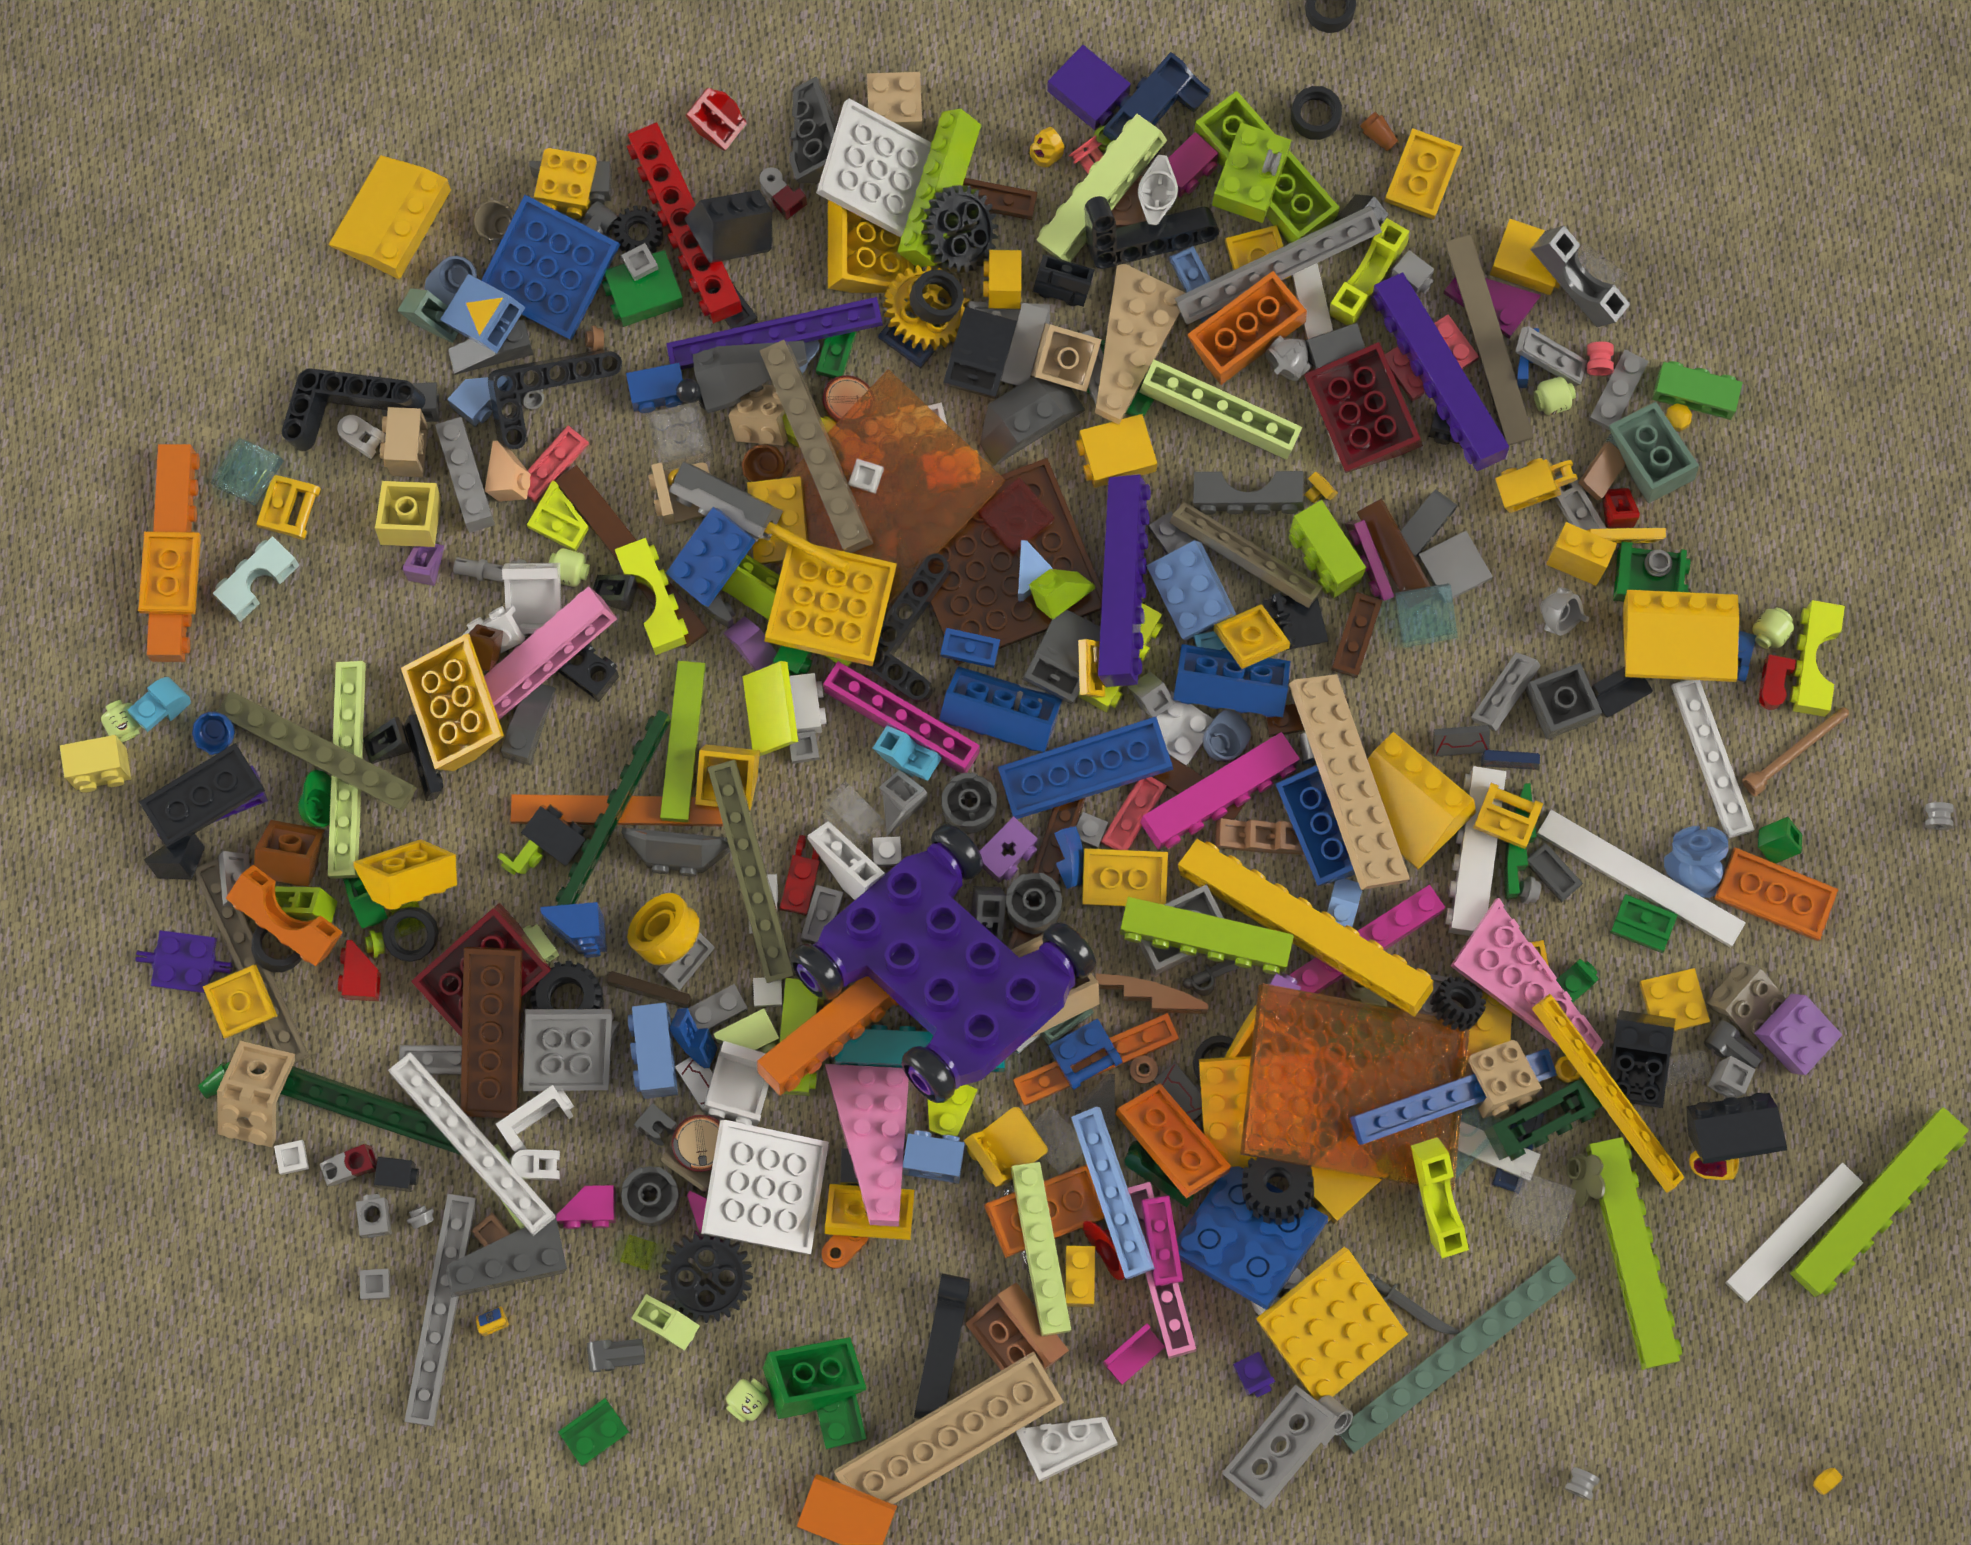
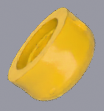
[627,893,700,966]

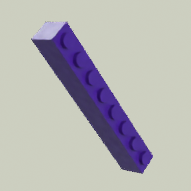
[1371,272,1509,472]
[1098,474,1151,687]

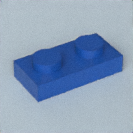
[940,628,1000,668]

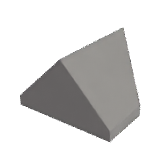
[879,770,928,836]

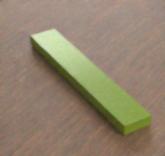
[660,661,706,823]

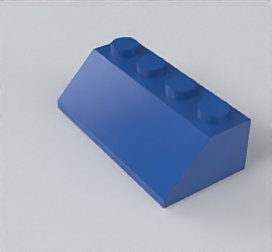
[1173,644,1291,717]
[939,666,1062,752]
[1276,765,1355,886]

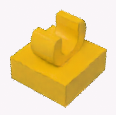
[1305,471,1338,503]

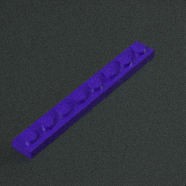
[666,297,883,370]

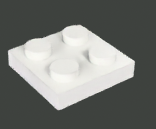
[1157,691,1214,766]

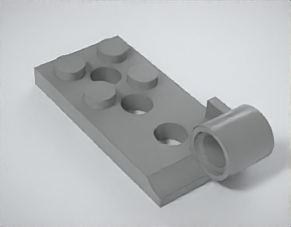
[1222,1384,1353,1509]

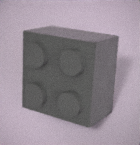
[1525,663,1602,740]

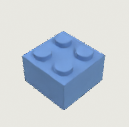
[902,1130,965,1184]

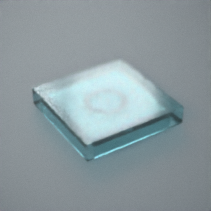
[210,438,284,506]
[1395,583,1458,648]

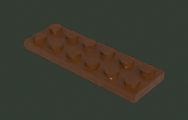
[460,947,522,1118]

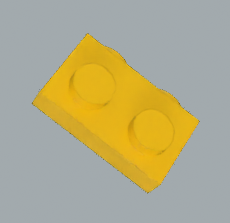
[534,148,597,219]
[963,1107,1048,1187]

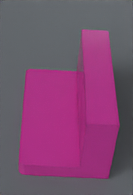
[1103,1323,1165,1385]

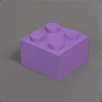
[1754,994,1842,1075]

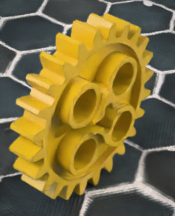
[883,265,970,351]

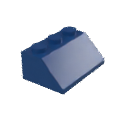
[540,902,607,958]

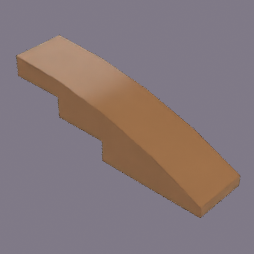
[1215,818,1305,855]
[1095,973,1208,1014]

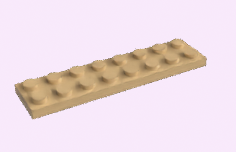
[1289,674,1410,890]
[834,1352,1064,1504]

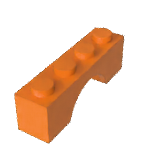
[225,865,343,966]

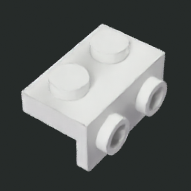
[463,606,525,653]

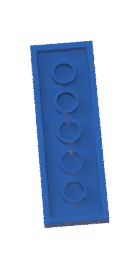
[998,717,1173,819]

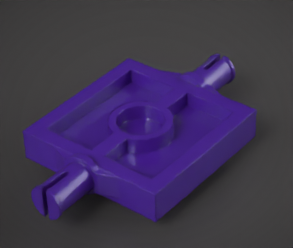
[136,930,233,993]

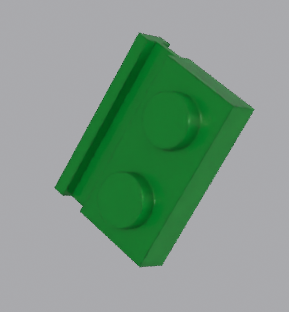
[1610,894,1678,953]
[817,1394,867,1450]
[558,1398,630,1467]

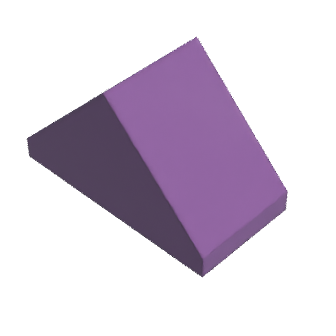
[403,544,444,586]
[723,616,777,671]

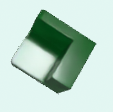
[1758,817,1803,864]

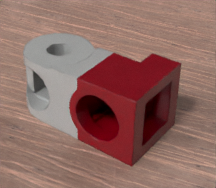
[759,167,807,220]
[320,1144,377,1186]

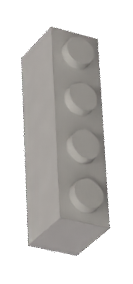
[435,417,495,533]

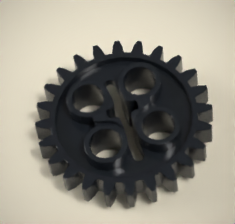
[921,185,999,273]
[660,1230,753,1323]

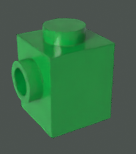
[773,645,813,676]

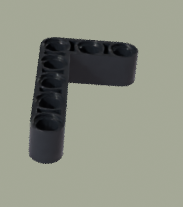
[1084,196,1220,269]
[488,349,622,449]
[282,368,426,451]
[863,553,951,702]
[914,1273,970,1419]

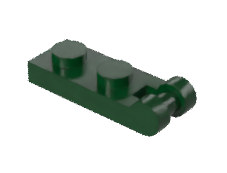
[1124,1141,1195,1208]

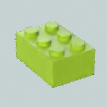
[1212,123,1292,223]
[1289,500,1366,599]

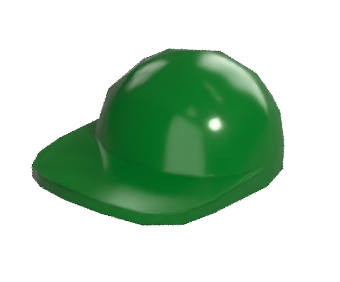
[298,770,331,828]

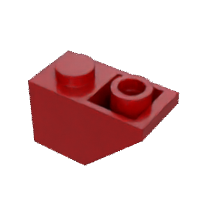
[338,940,381,1002]

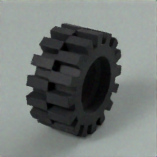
[614,205,663,253]
[1430,977,1486,1031]

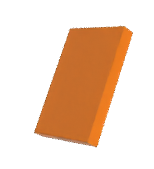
[797,1474,897,1545]

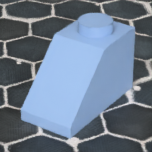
[1326,878,1362,927]

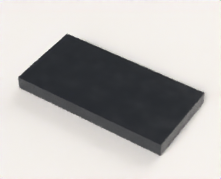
[139,743,265,850]

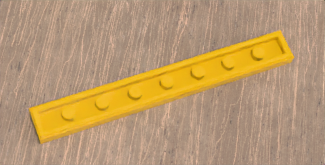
[1532,994,1685,1193]

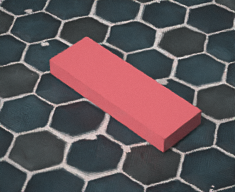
[527,426,589,504]
[1100,777,1167,850]

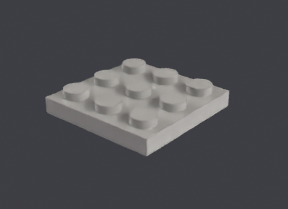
[523,1009,612,1091]

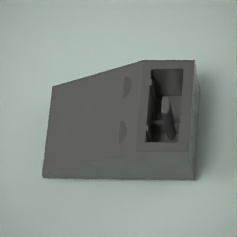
[1022,610,1101,704]

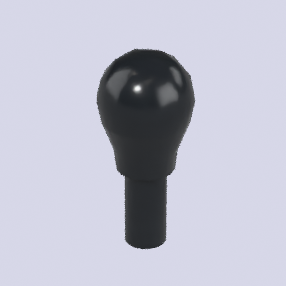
[676,379,706,410]

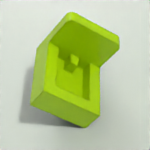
[497,840,543,875]

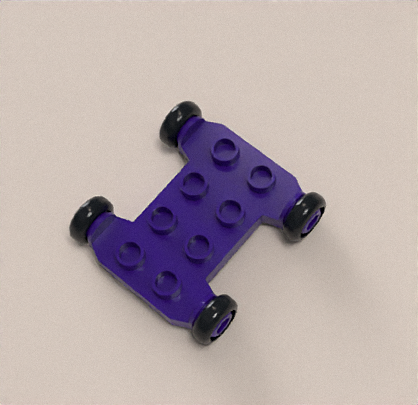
[790,824,1096,1103]

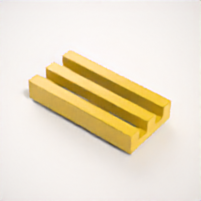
[1078,639,1105,698]

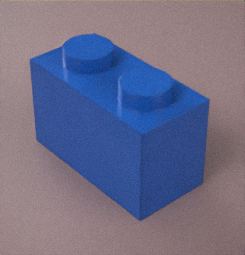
[626,363,683,413]

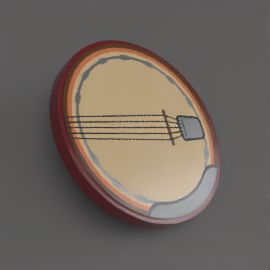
[822,375,876,427]
[672,1115,720,1172]

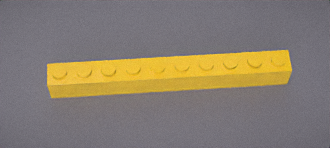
[1178,839,1433,1017]

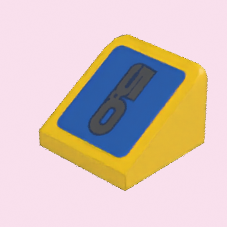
[476,1306,509,1337]

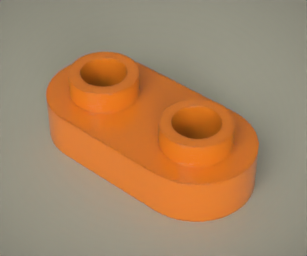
[822,1235,869,1269]

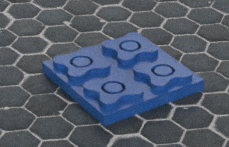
[481,195,620,340]
[1177,1166,1328,1310]

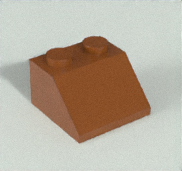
[254,820,325,887]

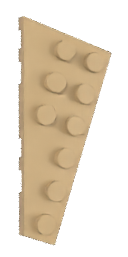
[1095,264,1185,424]

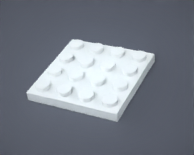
[816,98,931,238]
[701,1120,829,1255]

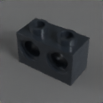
[557,644,619,702]

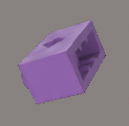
[979,816,1038,883]

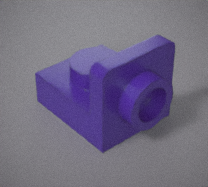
[1233,1352,1276,1398]

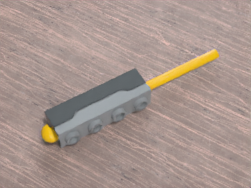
[667,462,850,573]

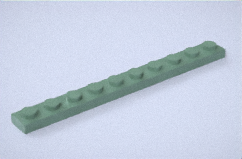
[1339,1255,1577,1454]

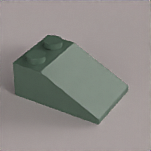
[1609,402,1699,504]

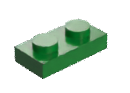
[816,331,857,379]

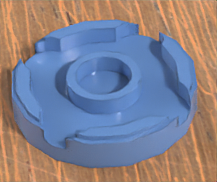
[1672,826,1728,866]

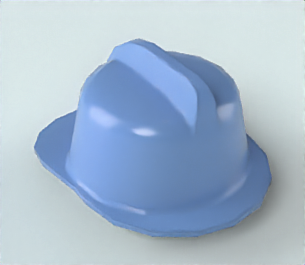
[1664,851,1725,898]

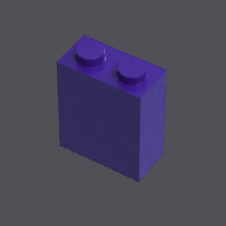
[1047,45,1131,130]

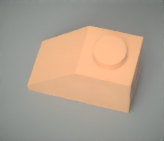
[485,441,531,502]

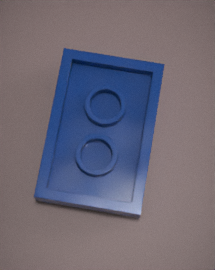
[666,507,756,607]

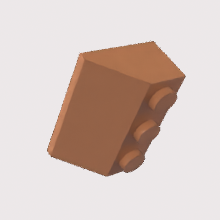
[965,1282,1069,1371]

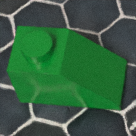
[343,876,388,929]

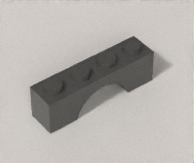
[1530,225,1630,327]
[1193,471,1305,515]

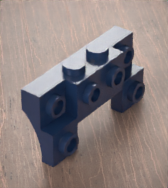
[1103,52,1211,170]

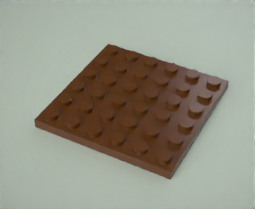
[895,458,1103,666]

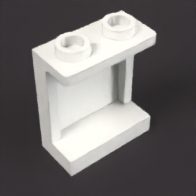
[502,563,562,637]
[702,1041,769,1126]
[496,1085,574,1153]

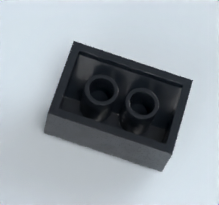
[685,190,772,263]
[1686,1093,1787,1164]

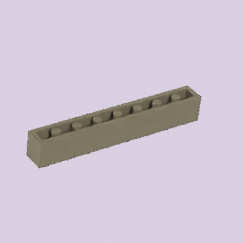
[759,340,873,553]

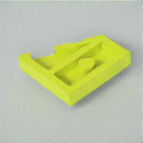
[527,480,589,551]
[928,1085,978,1137]

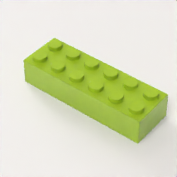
[1194,91,1340,244]

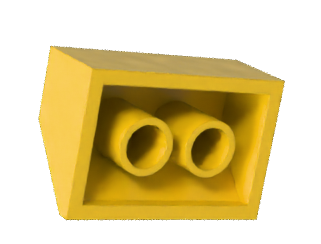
[354,839,457,909]

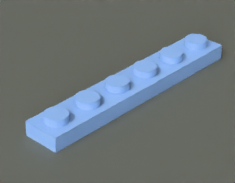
[1071,1107,1155,1279]

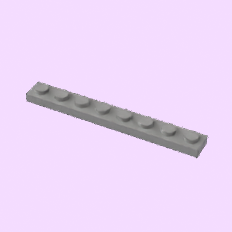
[1175,206,1382,325]
[404,1194,477,1427]

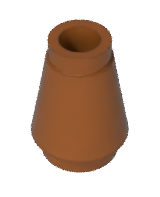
[1360,111,1399,151]

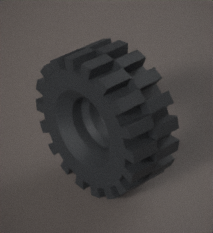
[1242,1147,1314,1225]

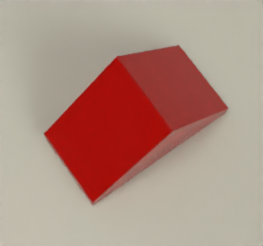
[1602,488,1640,529]

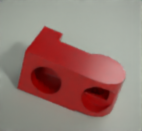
[1758,654,1796,710]

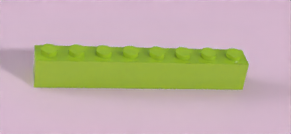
[1789,1107,1969,1297]
[1586,1137,1682,1370]

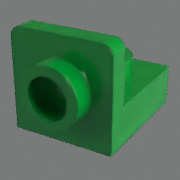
[1556,959,1599,1003]

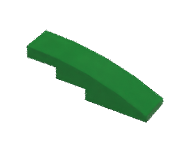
[1504,783,1536,899]

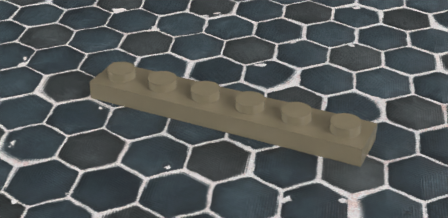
[1169,502,1323,608]

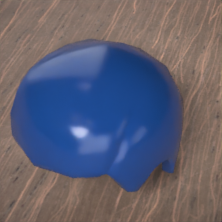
[192,711,235,755]

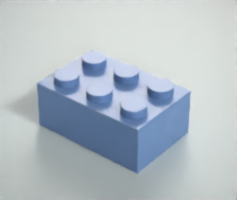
[1146,540,1237,640]
[628,1002,678,1099]

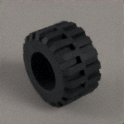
[530,961,604,1009]

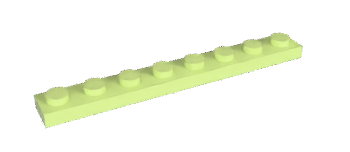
[328,661,366,879]

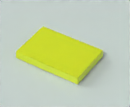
[742,661,798,756]

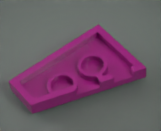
[1443,277,1541,339]
[1345,520,1394,601]

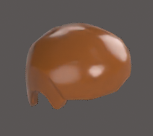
[742,444,786,482]

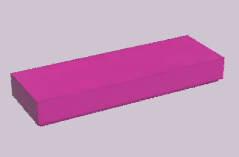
[1141,1196,1184,1286]

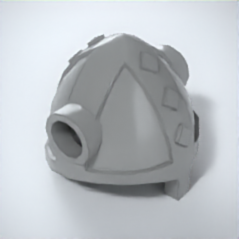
[1265,335,1312,381]
[1540,587,1590,636]

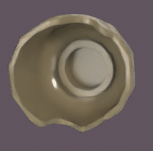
[473,200,515,243]

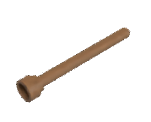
[1742,707,1849,797]

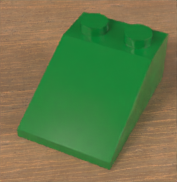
[763,1337,867,1419]

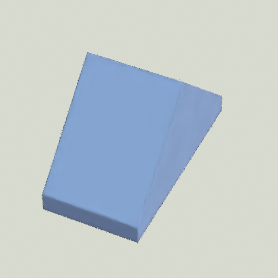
[1018,540,1053,601]

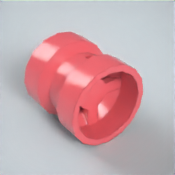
[1587,342,1614,376]

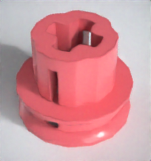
[1068,135,1104,174]

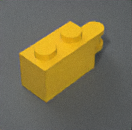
[1495,458,1578,513]

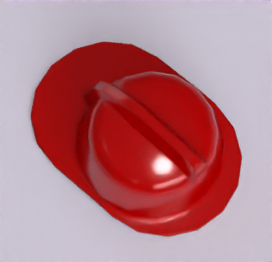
[1083,1221,1125,1280]

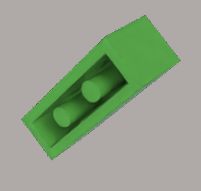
[1652,361,1743,420]

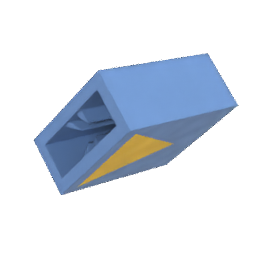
[440,274,525,353]

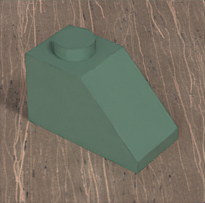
[398,288,458,343]

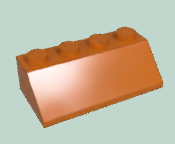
[1188,271,1307,385]

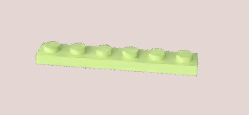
[1011,1162,1071,1336]

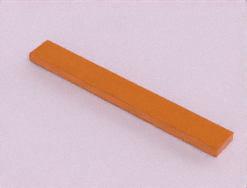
[510,794,723,826]

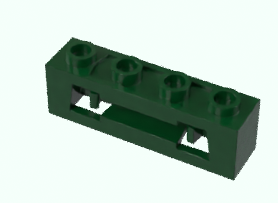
[1483,1078,1602,1161]

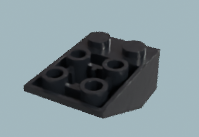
[943,307,1017,400]
[1610,1010,1676,1108]

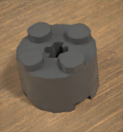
[942,773,997,834]
[1006,873,1062,934]
[621,1166,680,1227]

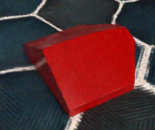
[686,88,747,151]

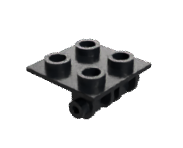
[1262,593,1328,651]

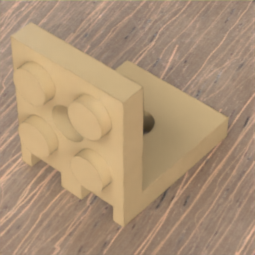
[217,1041,295,1147]

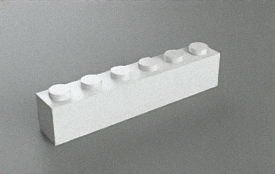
[1445,766,1506,936]

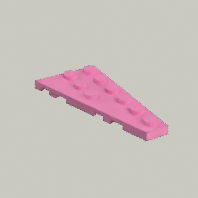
[1451,898,1604,1055]
[825,1064,909,1227]

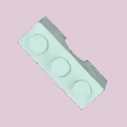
[213,536,299,622]

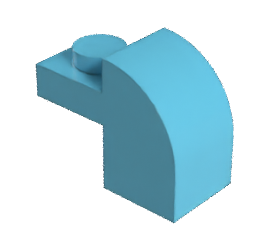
[127,677,191,732]
[873,725,942,781]

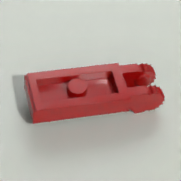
[780,835,820,916]

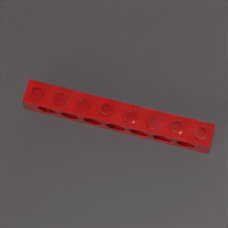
[626,122,743,324]

